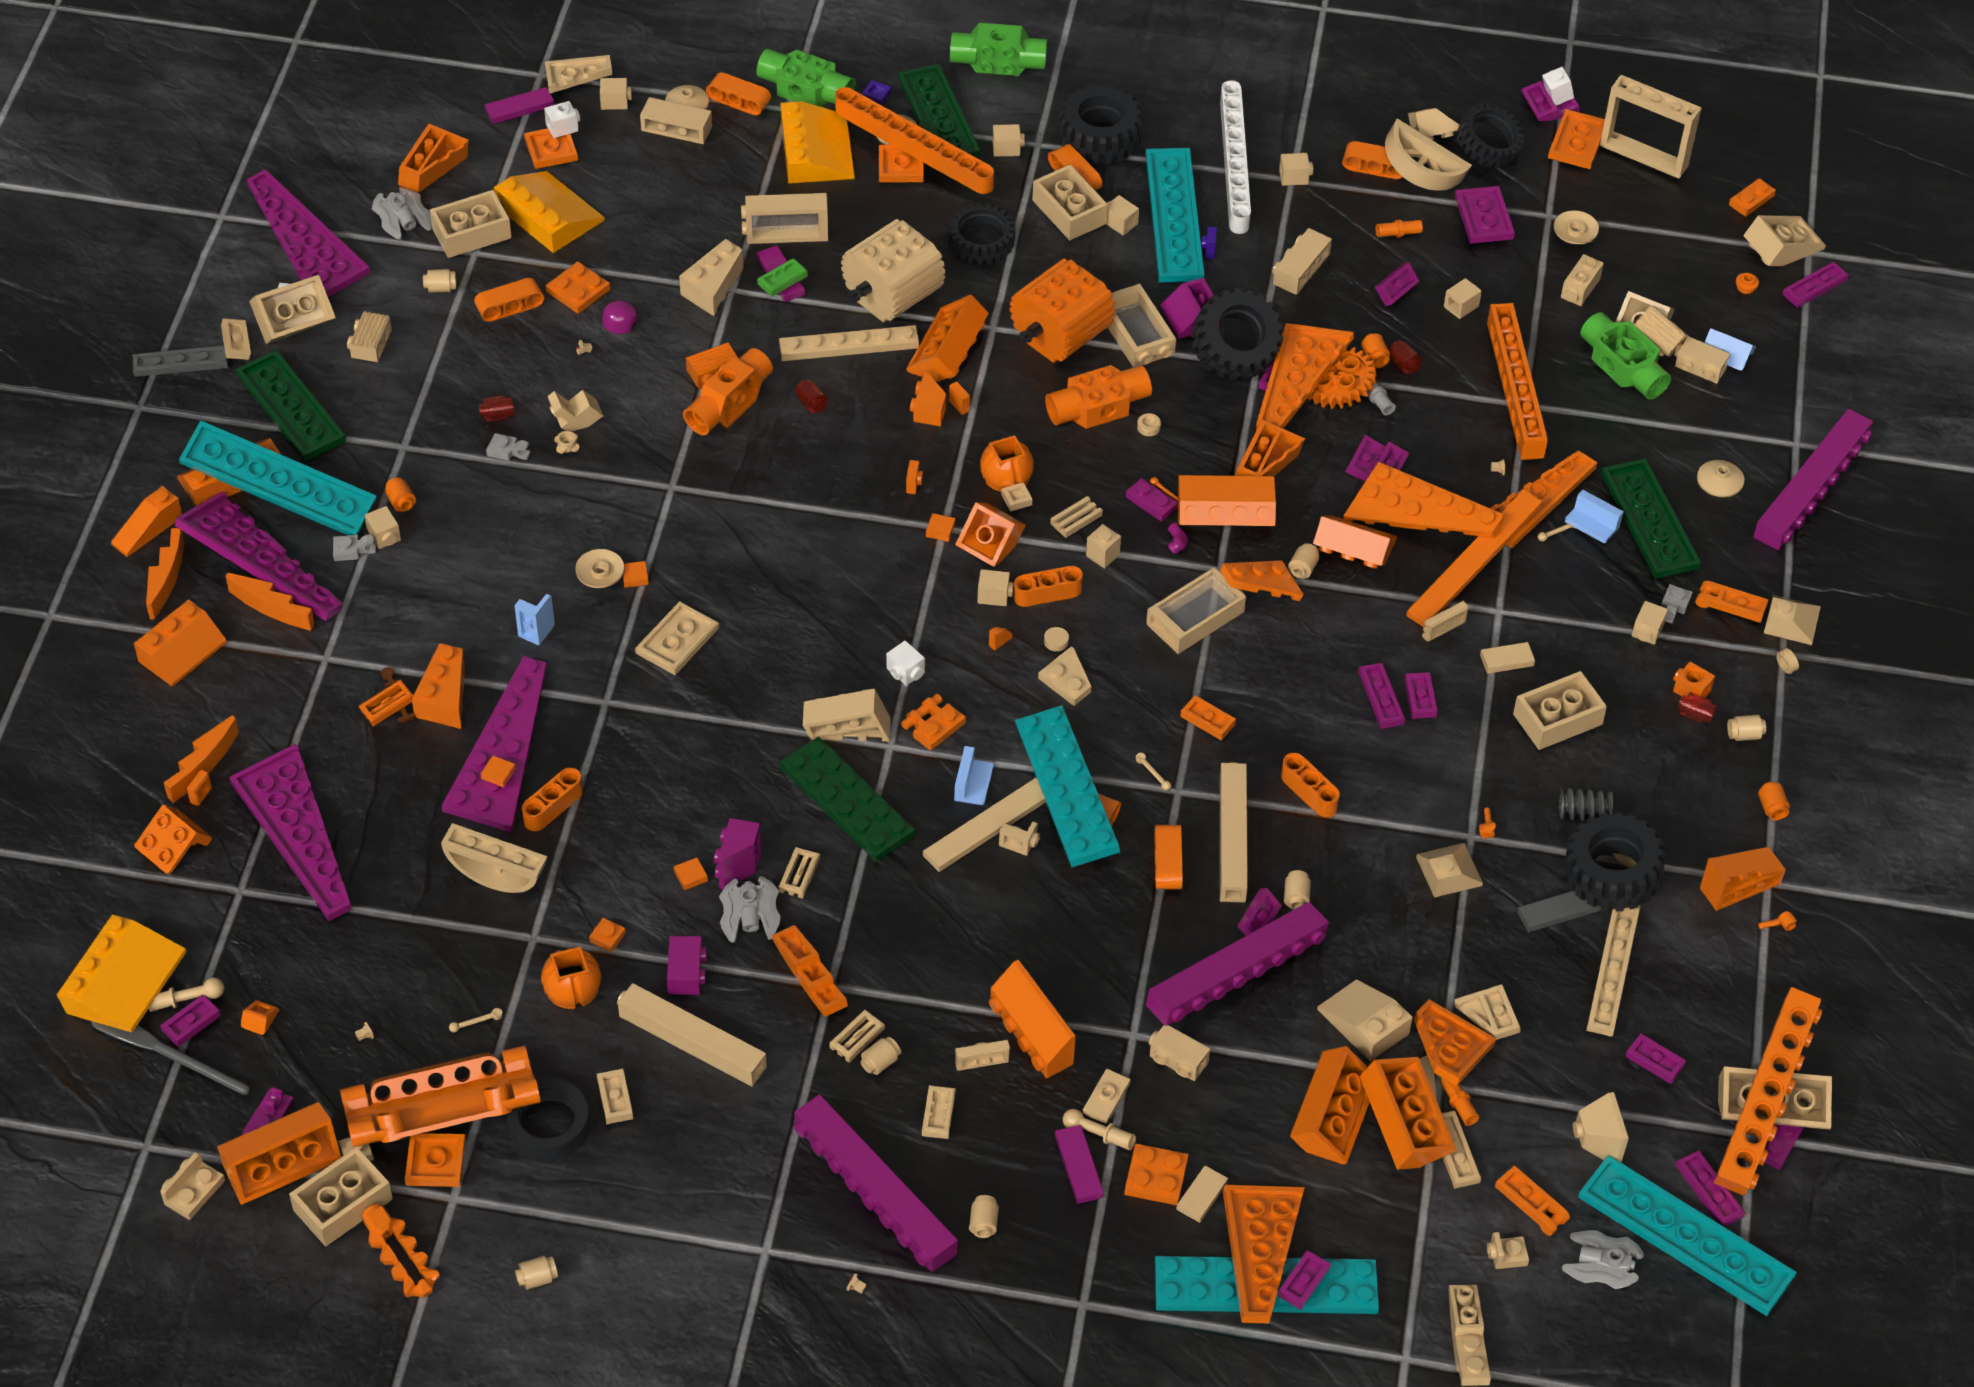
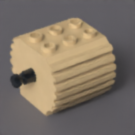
[841,219,945,323]

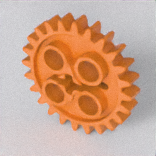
[1308,347,1377,409]

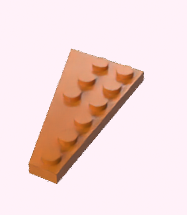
[1256,323,1354,431]
[1343,462,1504,538]
[1223,1185,1305,1323]

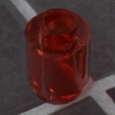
[1389,340,1422,374]
[795,380,828,413]
[479,395,514,422]
[1678,692,1717,724]

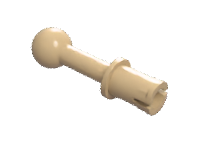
[149,978,224,1012]
[1063,1109,1136,1150]

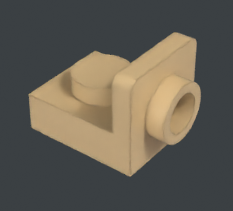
[999,822,1040,856]
[1487,1232,1529,1269]

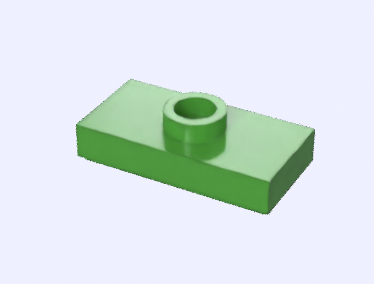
[758,258,808,297]

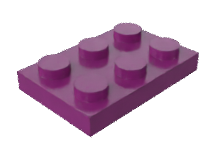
[1455,186,1515,244]

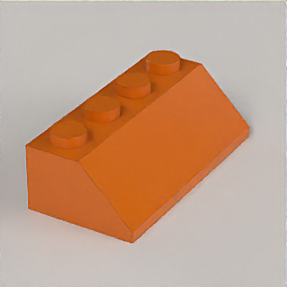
[906,295,989,382]
[177,438,281,506]
[1178,475,1276,526]
[989,960,1075,1078]
[1290,1046,1370,1164]
[1360,1057,1457,1170]
[217,1102,341,1205]

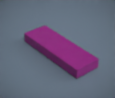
[485,87,554,124]
[756,246,805,302]
[1783,261,1849,308]
[1358,663,1405,729]
[1055,1125,1104,1204]
[1675,1150,1745,1227]

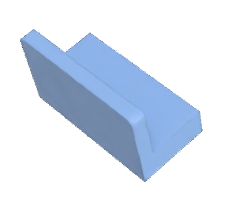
[1704,328,1756,371]
[1565,490,1624,543]
[515,594,555,645]
[954,746,993,805]

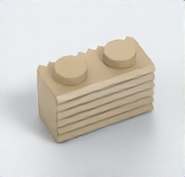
[1634,305,1688,357]
[347,311,392,362]

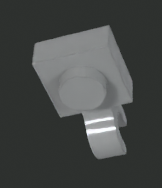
[486,433,531,461]
[333,535,376,561]
[1661,584,1693,624]

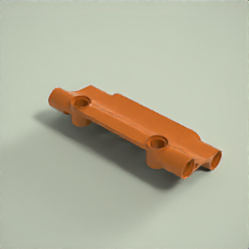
[340,1046,541,1147]

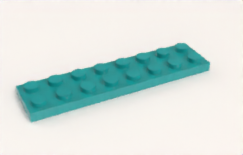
[1146,148,1204,282]
[179,420,377,535]
[1015,705,1120,868]
[1578,1155,1797,1316]
[1155,1256,1379,1314]

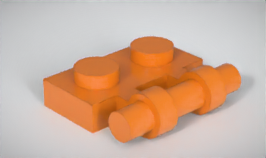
[901,694,966,751]

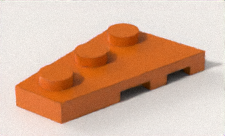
[1220,560,1303,601]

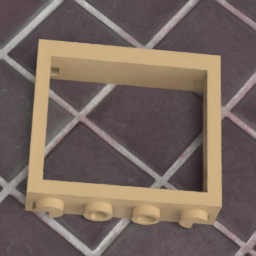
[1600,75,1702,178]

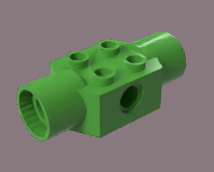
[950,23,1047,76]
[757,48,855,107]
[1580,312,1671,400]

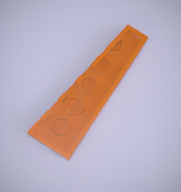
[1490,450,1597,548]

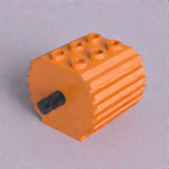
[1010,258,1116,363]

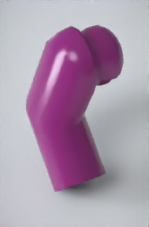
[1168,523,1188,554]

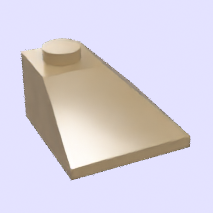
[1616,291,1675,324]
[1764,595,1821,645]
[1416,843,1483,897]
[1573,1092,1629,1163]

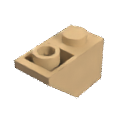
[1408,108,1459,140]

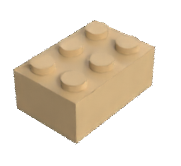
[1032,165,1108,241]
[430,190,511,258]
[1513,671,1607,750]
[289,1147,393,1247]

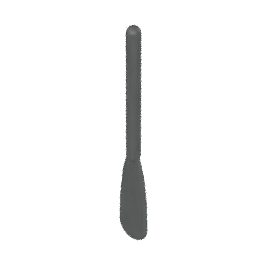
[91,1021,250,1095]

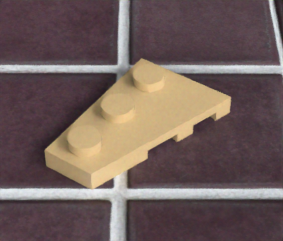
[545,55,612,94]

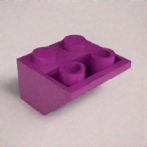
[1160,278,1220,339]
[714,818,761,889]

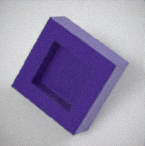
[862,80,891,106]
[1201,227,1217,259]

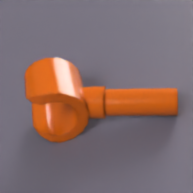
[1479,808,1496,839]
[1758,911,1797,931]

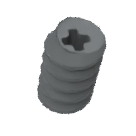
[1559,788,1613,821]

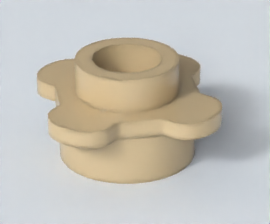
[555,431,580,454]

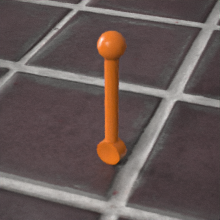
[1150,477,1178,502]

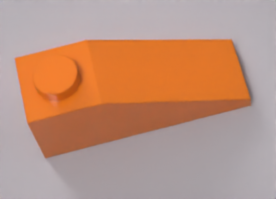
[111,486,182,557]

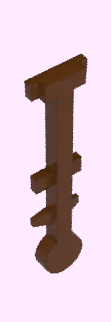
[381,667,415,724]

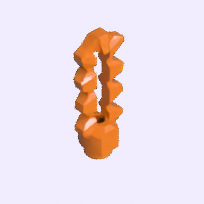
[361,1203,440,1298]

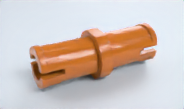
[1375,220,1423,238]
[1440,1078,1479,1126]

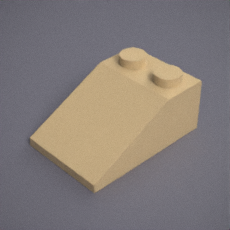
[1743,215,1826,266]
[249,275,336,344]
[1317,979,1412,1062]

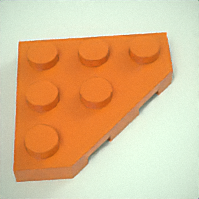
[1414,999,1496,1086]

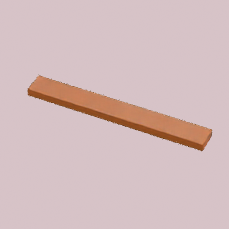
[1407,489,1543,627]

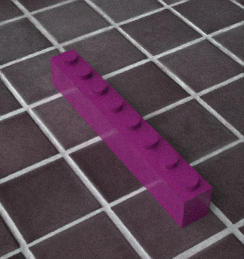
[1754,409,1873,551]
[1146,902,1329,1027]
[794,1094,958,1272]

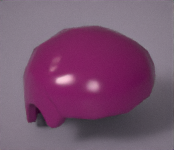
[602,300,638,334]

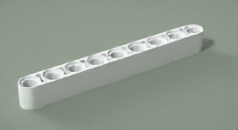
[1220,80,1251,234]

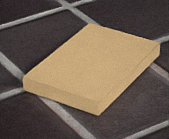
[635,601,719,675]

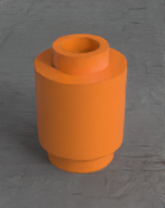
[1361,334,1390,368]
[385,477,416,512]
[1758,782,1790,821]

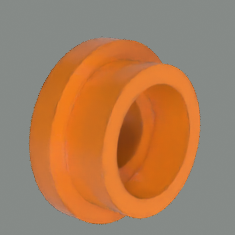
[1736,273,1759,294]

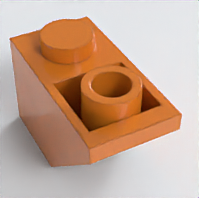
[910,372,946,427]

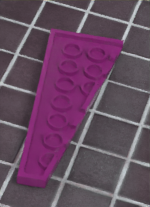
[247,169,370,297]
[175,491,343,621]
[442,656,547,832]
[229,744,352,921]

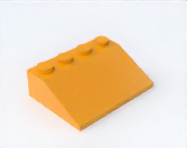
[780,101,855,184]
[494,171,605,253]
[57,915,187,1032]

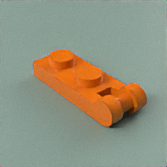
[1695,581,1768,623]
[1495,1165,1570,1236]

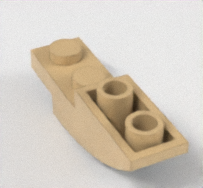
[1449,1285,1491,1386]

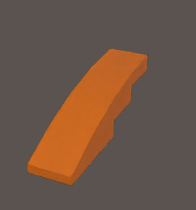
[146,528,185,620]
[226,573,315,631]
[164,715,239,803]
[772,925,848,1017]

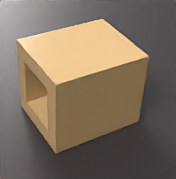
[600,78,632,110]
[993,124,1024,156]
[1279,153,1313,186]
[1106,195,1139,236]
[1444,278,1482,319]
[365,506,401,549]
[1086,524,1121,569]
[978,570,1014,606]
[1632,601,1668,645]

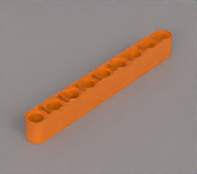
[835,87,994,194]

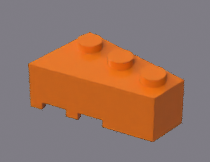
[398,124,469,193]
[1235,420,1305,476]
[412,643,465,729]
[1700,847,1786,911]

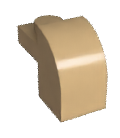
[548,390,603,431]

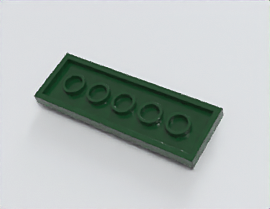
[898,64,980,158]
[235,350,346,462]
[1601,458,1701,579]
[779,736,915,862]

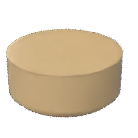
[1137,413,1161,436]
[1044,627,1069,651]
[1777,648,1799,674]

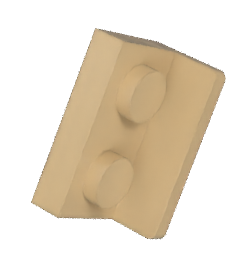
[161,1152,225,1220]

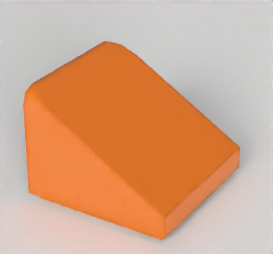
[241,1000,279,1035]

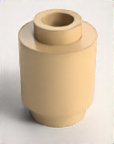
[423,269,456,293]
[1288,544,1319,579]
[1727,715,1766,741]
[1284,870,1311,910]
[861,1037,901,1075]
[969,1195,999,1238]
[515,1256,558,1290]

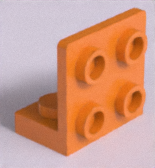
[134,805,212,874]

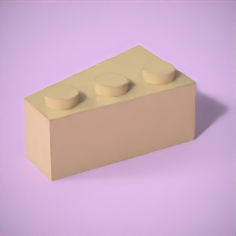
[679,239,743,316]
[803,689,891,742]

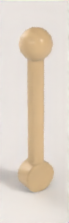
[1538,523,1575,541]
[1136,753,1171,791]
[449,1008,502,1032]

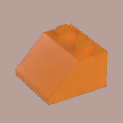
[955,502,1026,567]

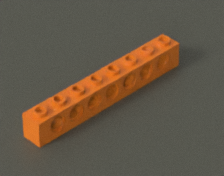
[1487,303,1548,460]
[1714,987,1823,1196]

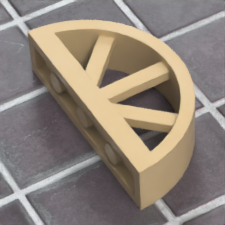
[1385,119,1472,190]
[441,823,547,893]

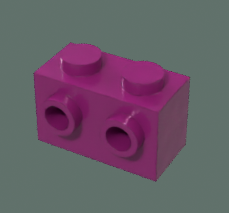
[667,936,707,995]

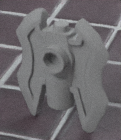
[372,187,432,240]
[719,876,781,943]
[1562,1230,1644,1289]

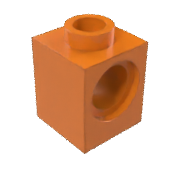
[1673,662,1715,706]

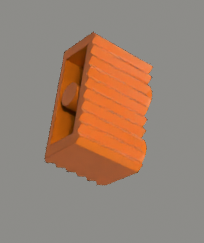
[686,342,739,389]

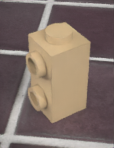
[1561,254,1604,306]
[1674,336,1730,384]
[1149,1025,1210,1082]

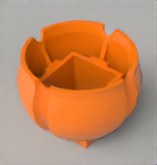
[980,435,1034,492]
[541,946,602,1009]

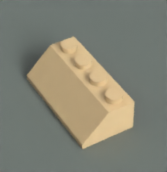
[1718,1066,1832,1129]

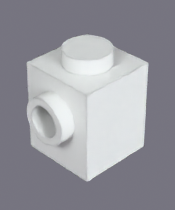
[1542,67,1574,106]
[544,101,580,138]
[887,641,925,686]

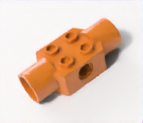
[683,348,773,435]
[1045,365,1152,429]

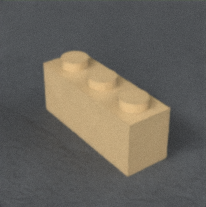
[640,97,712,144]
[1272,228,1332,295]

